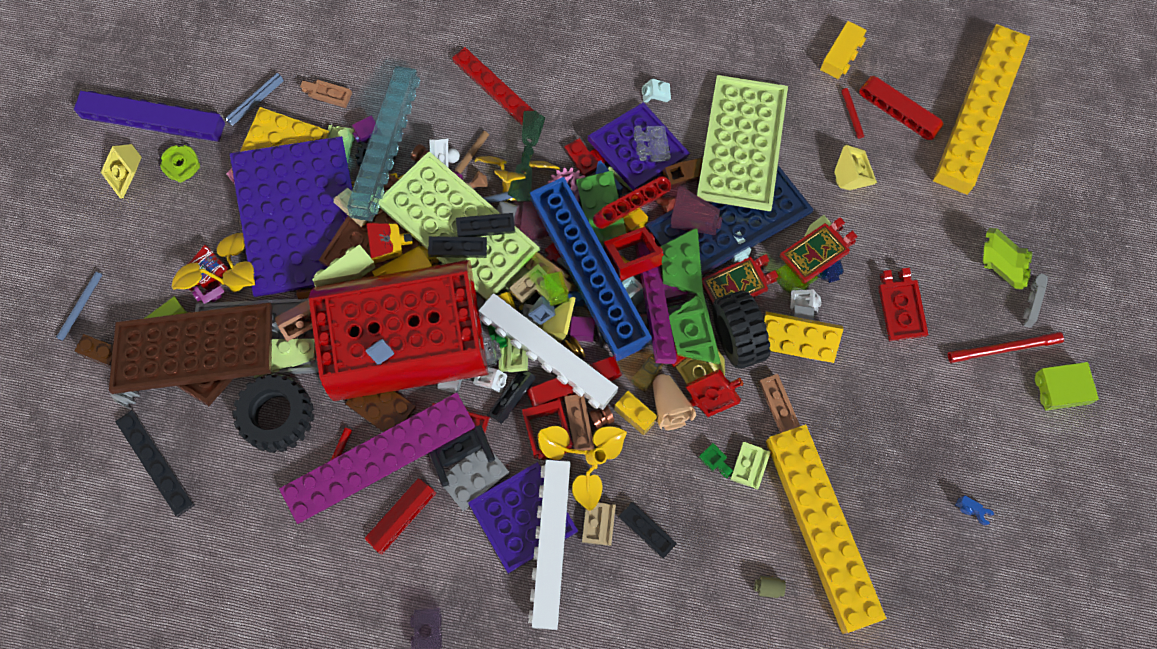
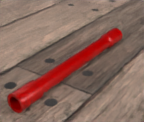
[948,332,1064,363]

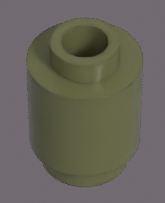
[754,575,786,598]

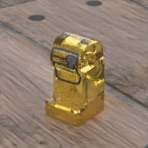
[631,354,664,393]

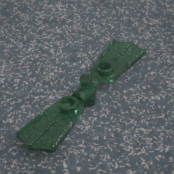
[507,111,545,202]

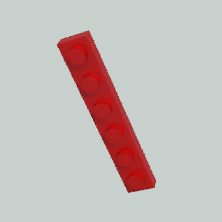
[452,47,539,129]

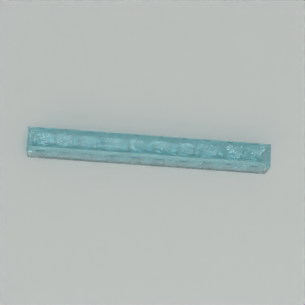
[347,66,420,221]

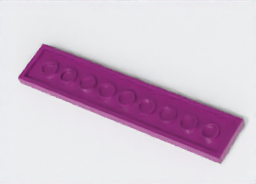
[279,393,476,524]

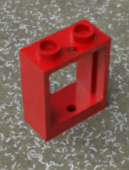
[603,226,664,281]
[522,400,573,460]

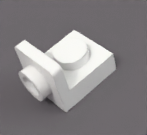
[790,289,821,313]
[473,367,507,393]

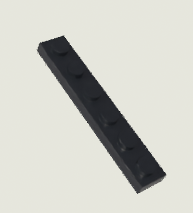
[115,410,195,517]

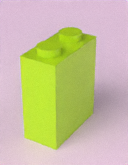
[1035,362,1099,411]

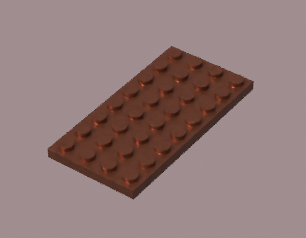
[109,302,273,394]

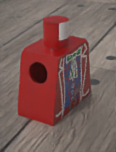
[188,245,229,292]

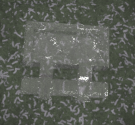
[634,126,671,161]

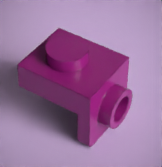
[192,284,224,304]

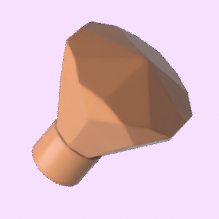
[469,171,488,188]
[656,197,677,213]

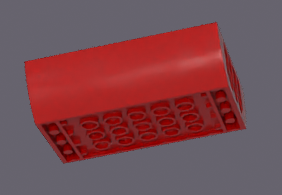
[309,260,489,401]

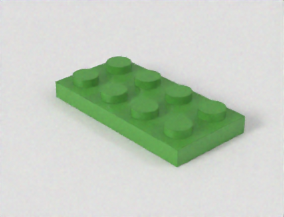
[576,171,627,249]

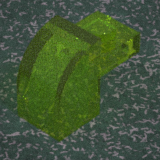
[776,264,818,293]
[542,271,569,306]

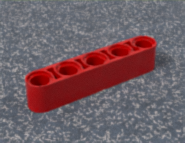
[859,76,944,140]
[593,177,671,229]
[527,357,622,407]

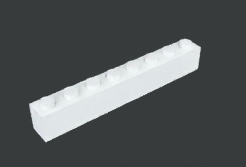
[479,293,618,410]
[528,460,570,630]

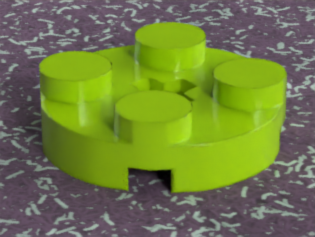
[160,145,200,183]

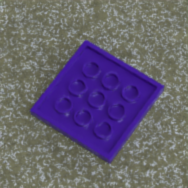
[587,102,690,191]
[468,462,578,574]

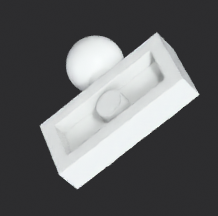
[430,138,460,168]

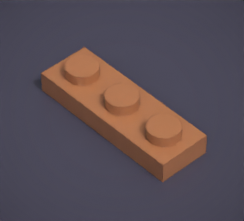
[759,374,800,433]
[564,394,595,455]

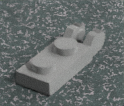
[1023,273,1048,328]

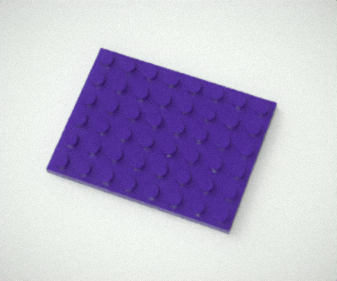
[230,136,353,297]

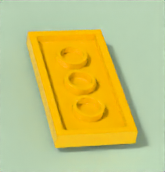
[764,311,843,363]

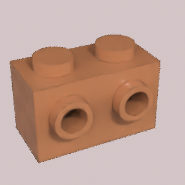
[275,300,313,342]

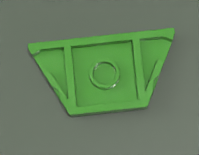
[661,229,703,294]
[669,291,720,364]

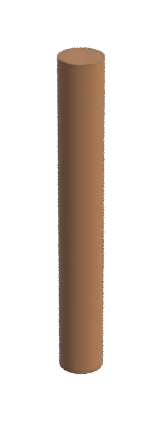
[454,131,489,174]

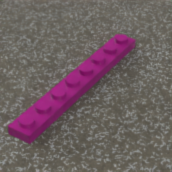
[635,238,677,364]

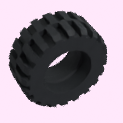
[712,290,771,369]
[232,374,314,453]

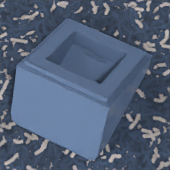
[528,296,555,325]
[366,339,394,365]

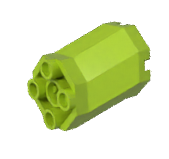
[983,228,1032,289]

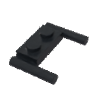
[429,425,496,487]

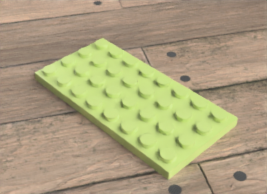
[696,75,788,211]
[376,152,540,301]

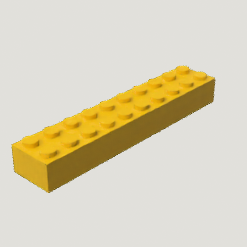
[933,24,1030,195]
[766,425,887,634]

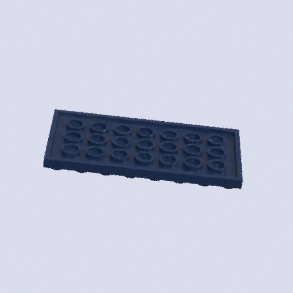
[646,165,813,275]

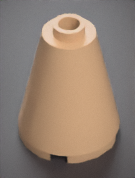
[652,374,696,431]

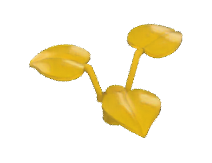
[475,156,560,200]
[172,232,255,292]
[538,426,627,511]

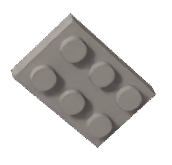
[438,446,510,511]

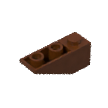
[661,157,703,189]

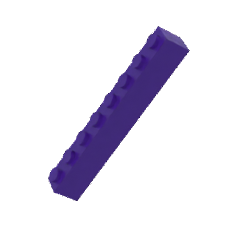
[74,91,225,142]

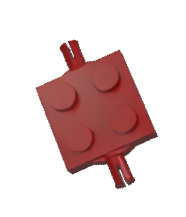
[686,369,743,418]

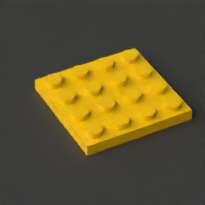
[231,107,330,173]

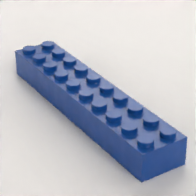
[530,177,652,362]

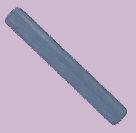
[225,73,284,125]

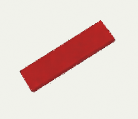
[365,478,437,555]

